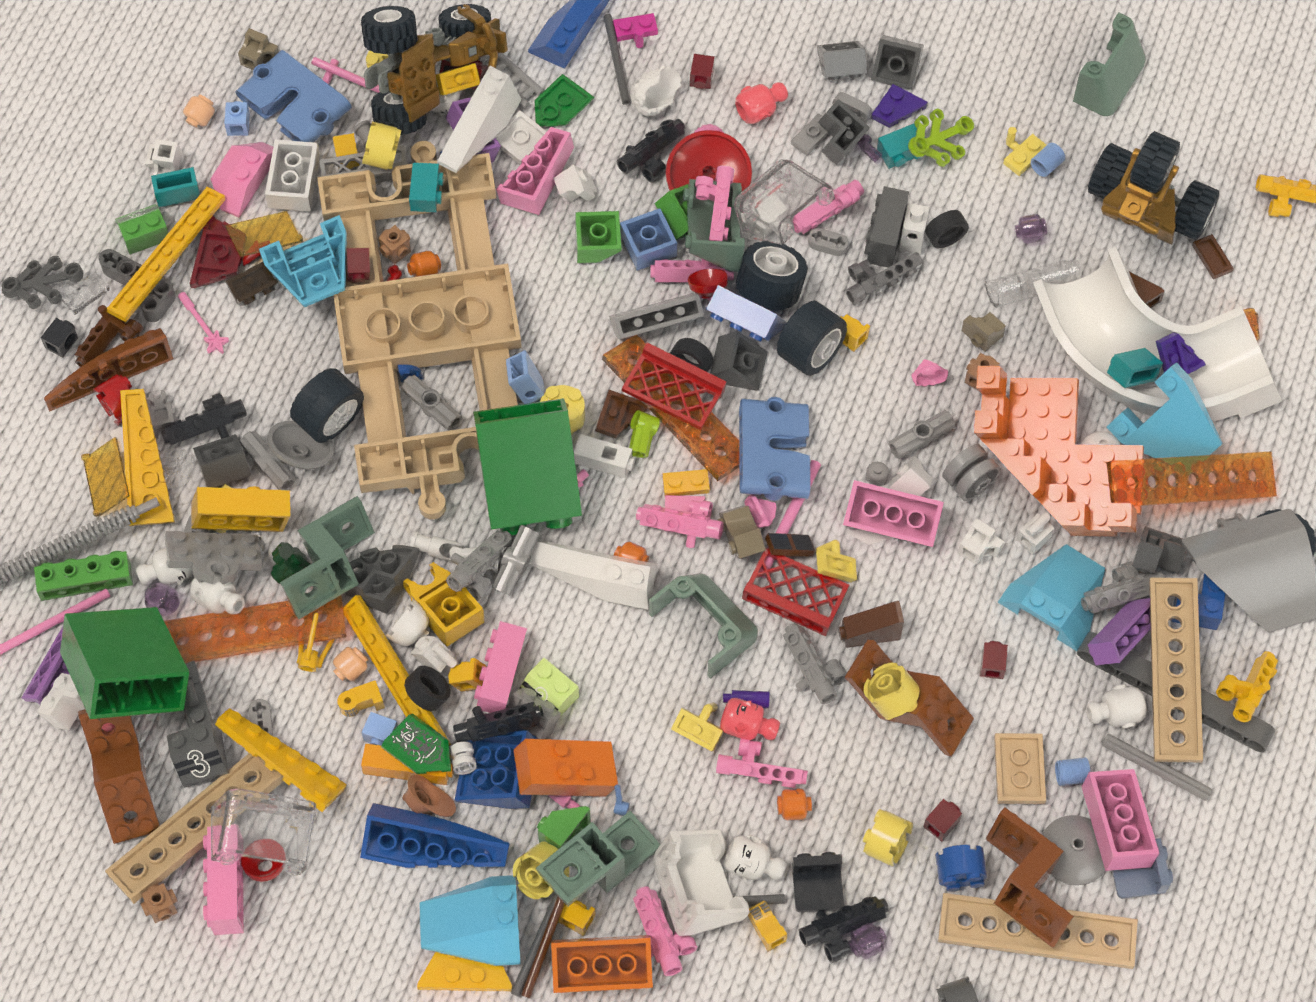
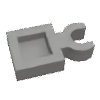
[149,390,174,430]

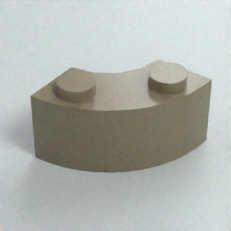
[717,505,766,559]

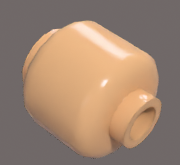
[183,94,215,127]
[333,647,368,681]

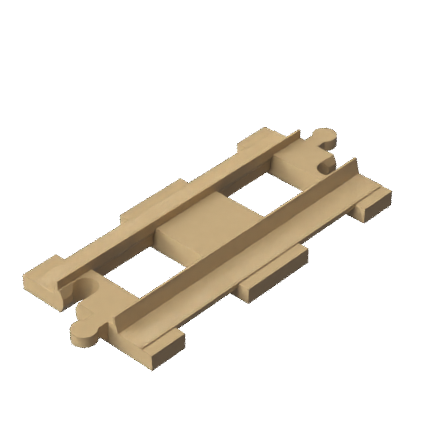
[317,141,522,519]

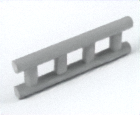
[479,53,545,109]

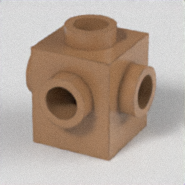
[378,225,411,265]
[964,352,1000,391]
[140,883,178,923]

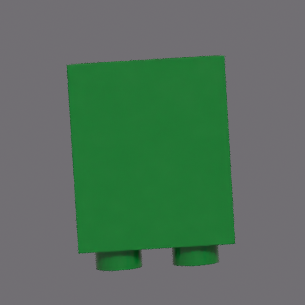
[473,398,582,536]
[60,607,189,719]

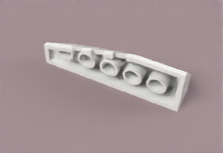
[437,66,521,173]
[529,540,657,610]

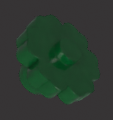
[271,542,311,584]

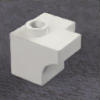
[145,139,183,175]
[553,165,597,202]
[888,456,933,496]
[958,519,1004,565]

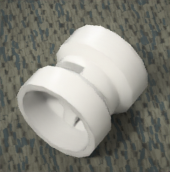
[449,742,477,775]

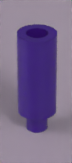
[723,690,770,708]

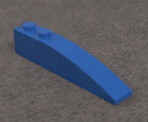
[528,0,610,69]
[360,803,510,868]

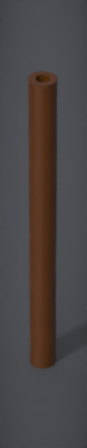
[521,896,565,998]

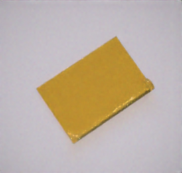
[225,211,303,257]
[81,437,130,517]

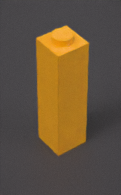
[361,744,454,785]

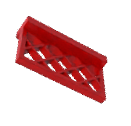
[621,342,726,430]
[742,548,849,636]

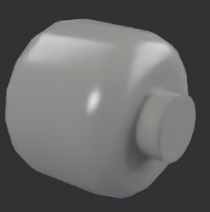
[866,461,889,486]

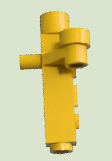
[1255,174,1316,217]
[1216,651,1278,722]

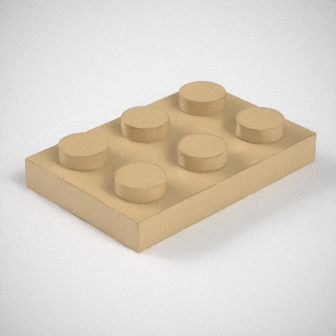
[994,733,1046,804]

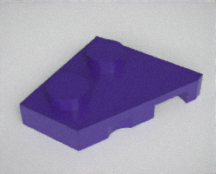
[871,84,928,128]
[1155,332,1206,374]

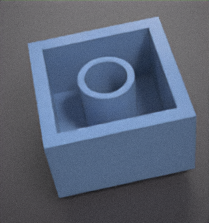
[620,209,677,271]

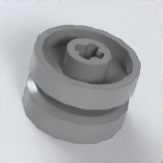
[942,444,1001,501]

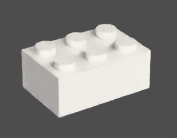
[265,140,320,212]

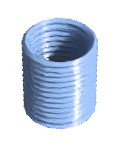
[1031,143,1065,177]
[1055,757,1091,786]

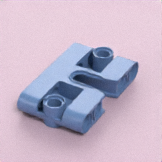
[235,50,352,143]
[739,397,810,501]

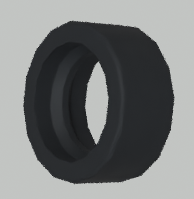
[925,210,969,248]
[670,338,713,372]
[404,665,451,711]

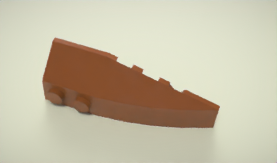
[44,328,173,412]

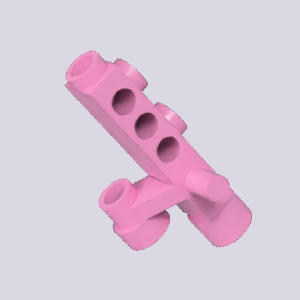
[695,166,734,241]
[791,180,864,235]
[651,259,734,301]
[636,500,724,548]
[716,738,808,788]
[633,886,697,976]

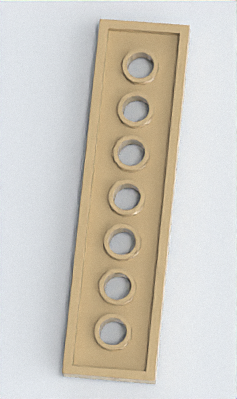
[1149,578,1203,763]
[105,753,283,904]
[938,893,1138,969]

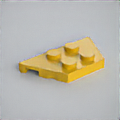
[417,952,512,992]

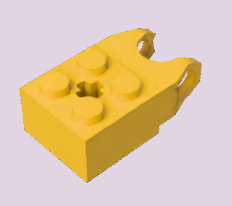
[403,562,484,647]

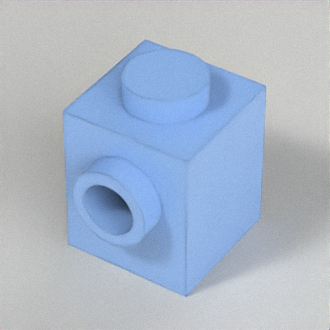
[224,101,250,136]
[361,712,398,746]

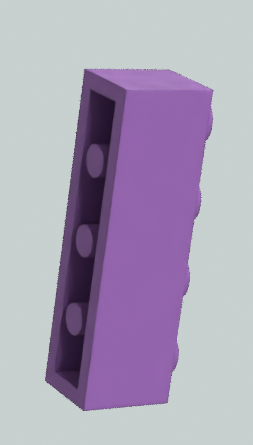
[1088,598,1150,665]

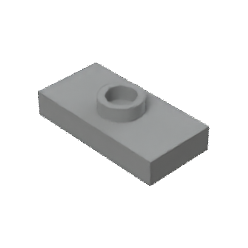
[791,113,830,156]

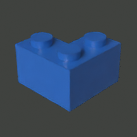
[1171,573,1225,630]

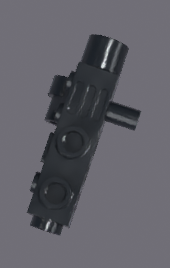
[617,119,685,182]
[161,392,247,445]
[453,702,544,743]
[799,896,889,963]

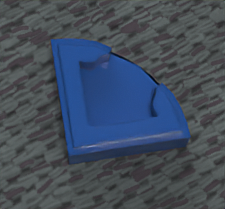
[398,365,423,383]

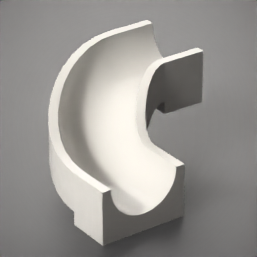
[1033,247,1282,421]

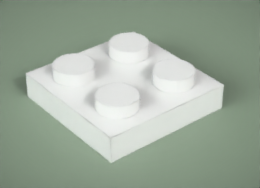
[496,111,547,165]

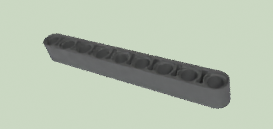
[1077,632,1275,752]

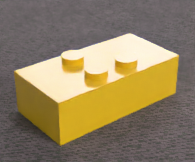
[191,486,290,532]

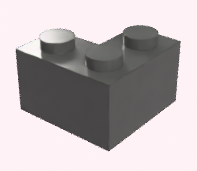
[817,99,870,165]
[1132,526,1186,573]

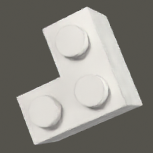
[37,673,85,730]

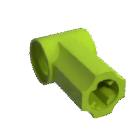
[629,410,660,458]

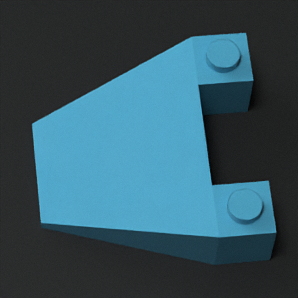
[1106,362,1223,474]

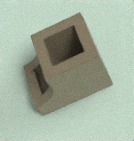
[238,28,279,70]
[961,312,1006,352]

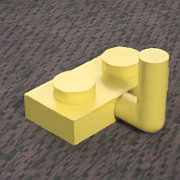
[1003,127,1047,176]
[816,540,857,583]
[671,702,723,751]

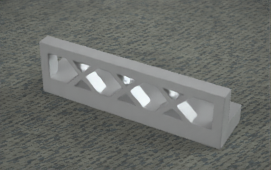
[319,145,408,183]

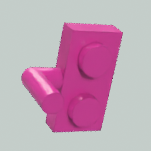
[613,13,658,49]

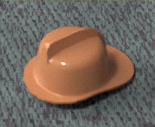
[402,774,456,817]

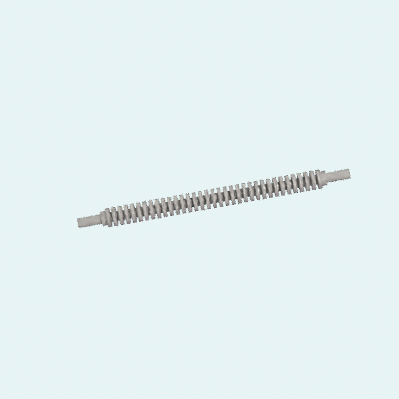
[0,497,160,585]

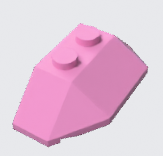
[211,142,273,218]

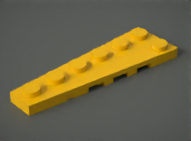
[120,389,175,526]
[215,708,347,812]

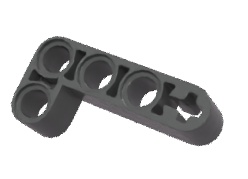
[99,249,176,322]

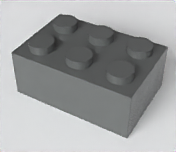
[864,186,909,268]

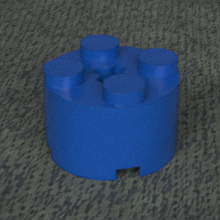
[935,845,987,892]

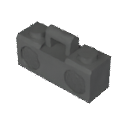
[184,660,213,728]

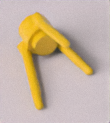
[296,613,335,672]

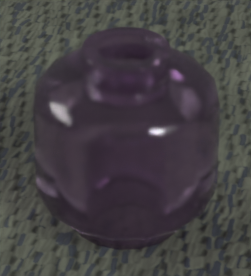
[1015,214,1048,244]
[145,583,180,616]
[848,923,886,959]

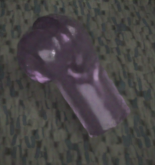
[857,134,882,162]

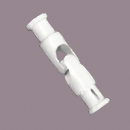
[410,531,503,574]

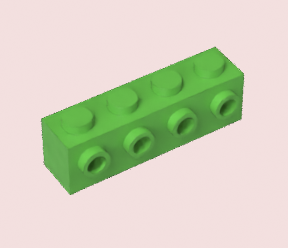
[34,551,133,601]

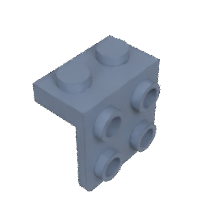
[1112,838,1173,899]

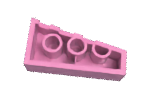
[496,127,574,215]

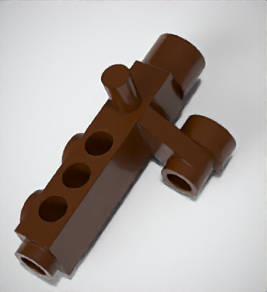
[74,305,144,367]

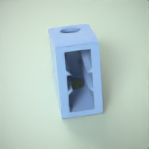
[506,350,545,404]

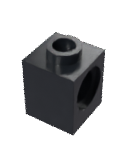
[40,318,78,358]

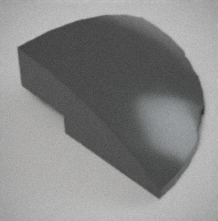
[345,545,420,614]

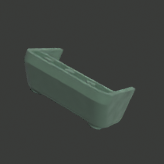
[649,573,758,679]

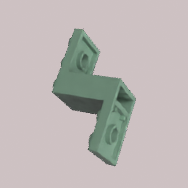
[280,496,375,619]
[536,811,660,906]

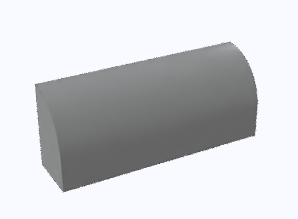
[609,293,704,339]

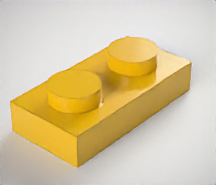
[435,63,480,95]
[662,469,710,496]

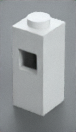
[574,434,635,478]

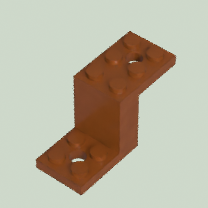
[845,640,974,756]
[78,709,160,844]
[986,807,1074,948]

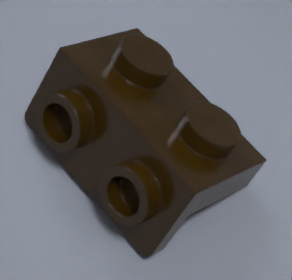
[225,262,278,306]

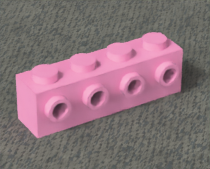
[474,621,527,713]

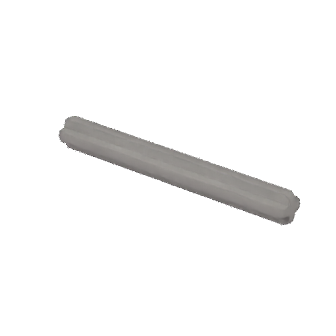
[1102,734,1212,801]

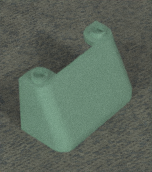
[1073,12,1146,116]
[683,179,745,272]

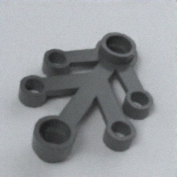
[1,256,84,309]

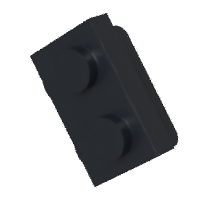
[792,852,844,912]

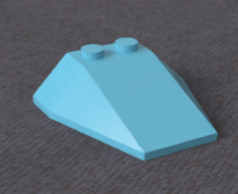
[259,215,347,307]
[998,544,1105,651]
[419,875,520,966]

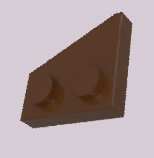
[595,390,649,439]

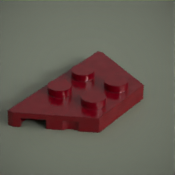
[189,215,247,288]

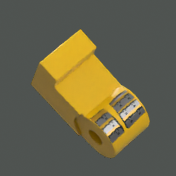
[337,680,385,717]
[748,901,787,952]

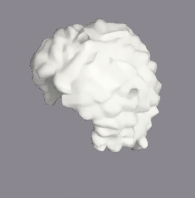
[630,66,682,116]

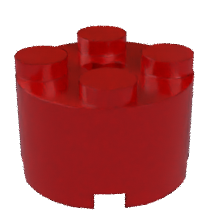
[93,374,132,426]

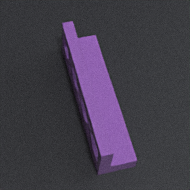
[21,626,69,705]

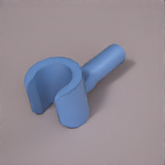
[614,785,630,816]

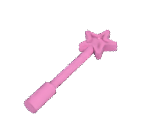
[178,292,229,354]

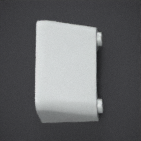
[653,830,749,936]

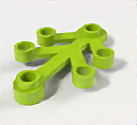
[908,108,974,167]

